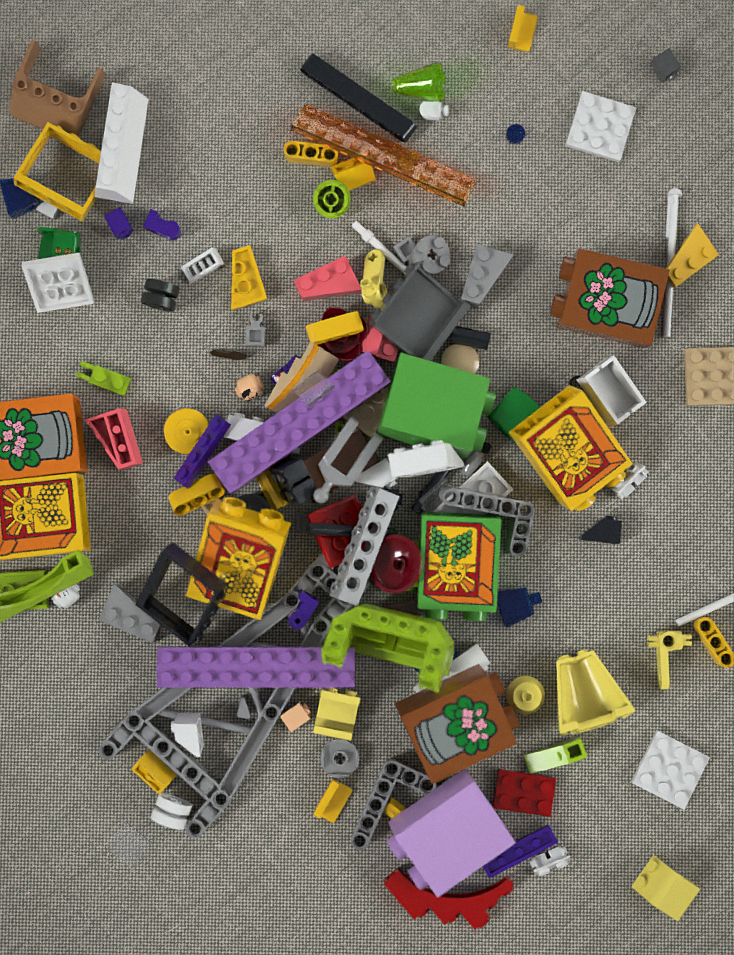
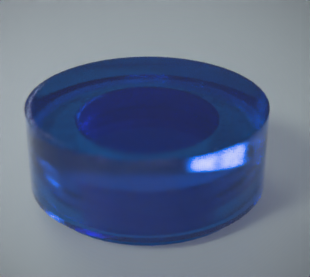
[506,124,525,144]

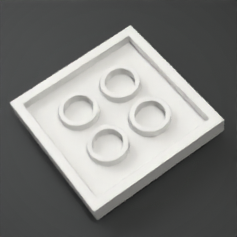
[565,91,636,163]
[22,253,94,313]
[631,730,710,810]

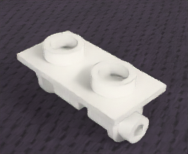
[609,462,649,500]
[529,846,571,876]

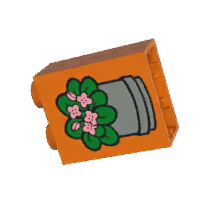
[0,393,88,481]

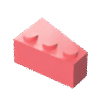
[294,256,362,301]
[85,408,143,470]

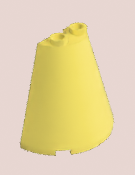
[556,649,635,736]

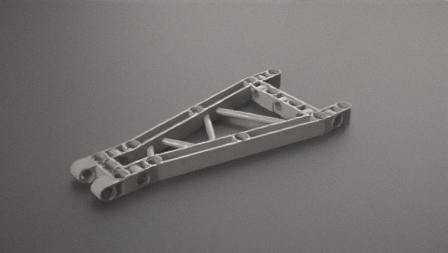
[99,553,373,838]

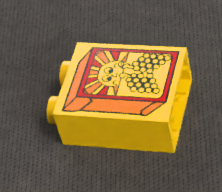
[508,385,633,512]
[0,473,91,561]
[186,497,291,620]

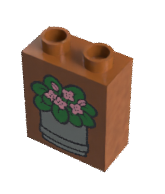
[550,248,670,349]
[394,664,520,784]

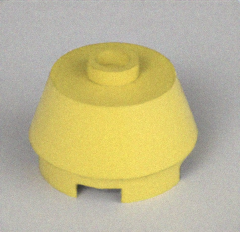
[506,676,545,715]

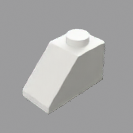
[355,458,398,489]
[171,713,204,757]

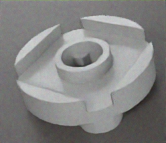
[412,235,450,275]
[320,738,359,778]

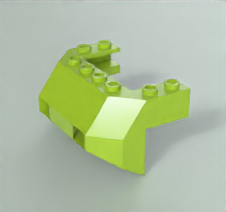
[321,603,454,693]

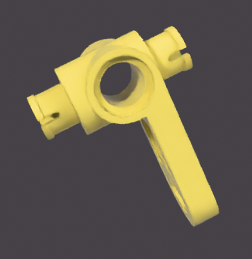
[360,249,388,308]
[647,631,692,690]

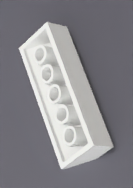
[94,82,149,204]

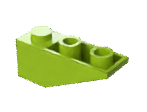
[523,736,587,774]

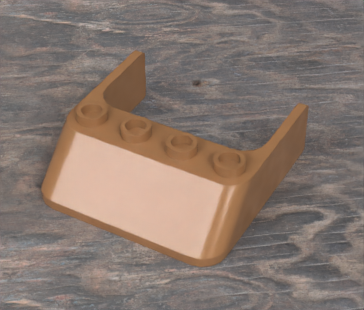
[9,39,106,137]

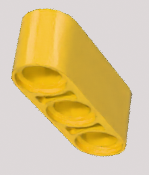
[283,141,338,167]
[305,311,364,345]
[168,474,225,516]
[693,617,734,668]

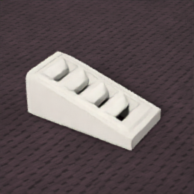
[181,248,225,284]

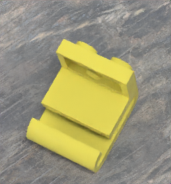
[313,687,360,741]
[631,855,701,921]

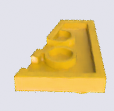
[665,224,719,288]
[231,245,268,311]

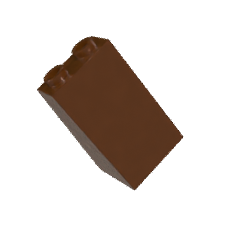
[301,430,379,503]

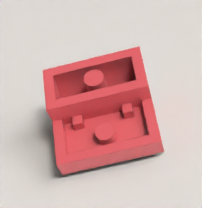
[359,316,399,363]

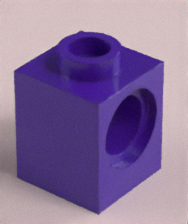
[104,207,134,240]

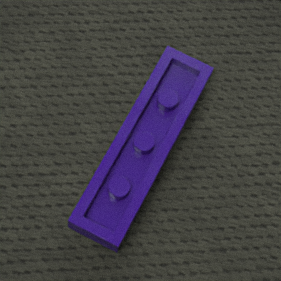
[174,414,231,489]
[483,824,558,879]

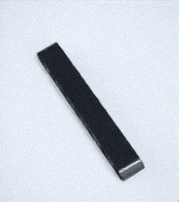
[300,53,417,143]

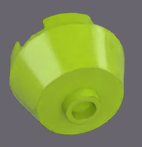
[313,180,351,219]

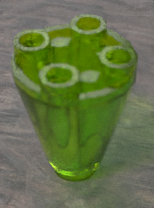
[393,62,446,102]

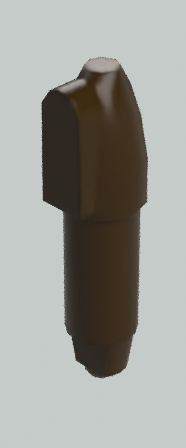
[210,349,247,360]

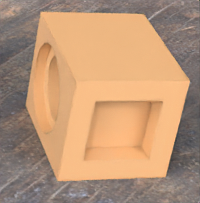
[280,701,312,732]

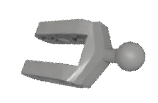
[314,416,383,503]

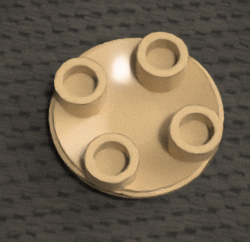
[441,344,479,374]

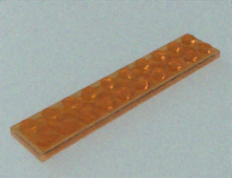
[290,104,477,207]

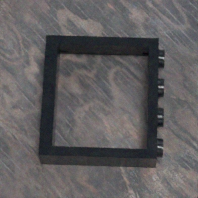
[135,542,229,647]

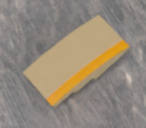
[265,342,339,413]

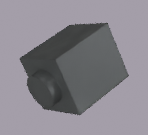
[650,48,681,83]

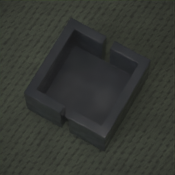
[270,457,317,504]

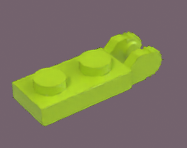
[75,361,132,397]

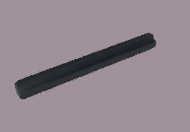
[306,523,397,537]

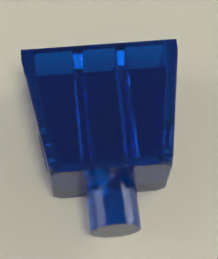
[0,177,46,219]
[497,588,542,628]

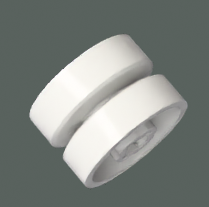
[150,793,193,830]

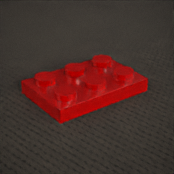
[493,768,556,817]

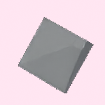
[237,696,250,719]

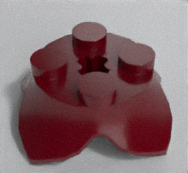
[317,306,369,362]

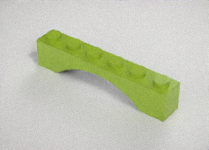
[0,550,94,623]

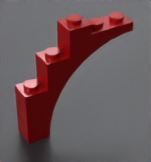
[383,867,514,930]

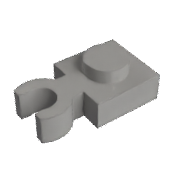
[393,236,415,265]
[245,313,266,347]

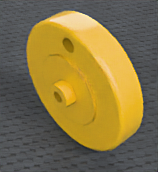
[164,408,209,454]

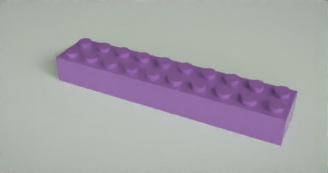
[208,350,391,495]
[157,646,355,687]

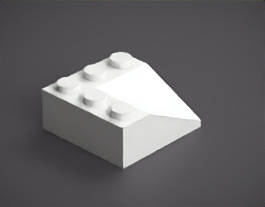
[388,440,465,478]

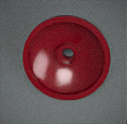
[370,535,422,594]

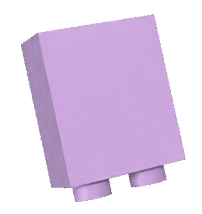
[386,768,516,898]

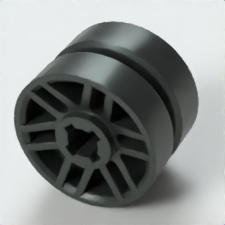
[140,278,180,312]

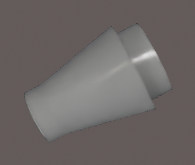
[461,450,484,477]

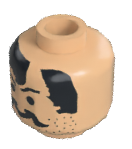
[235,374,265,402]

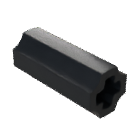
[450,326,491,350]

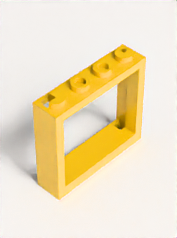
[13,122,101,222]

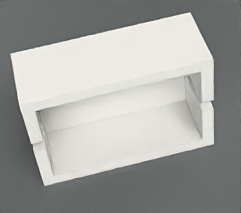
[577,355,647,426]

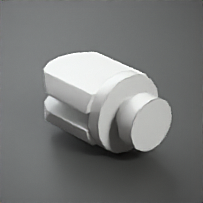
[420,101,449,120]

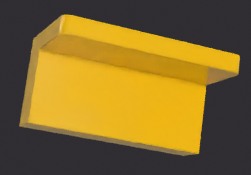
[507,5,538,52]
[330,153,376,191]
[131,749,178,794]
[313,778,352,823]

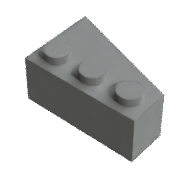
[460,244,514,308]
[99,584,162,643]

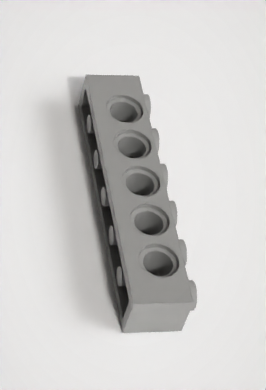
[330,486,399,606]

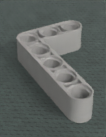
[439,486,535,557]
[351,758,436,850]

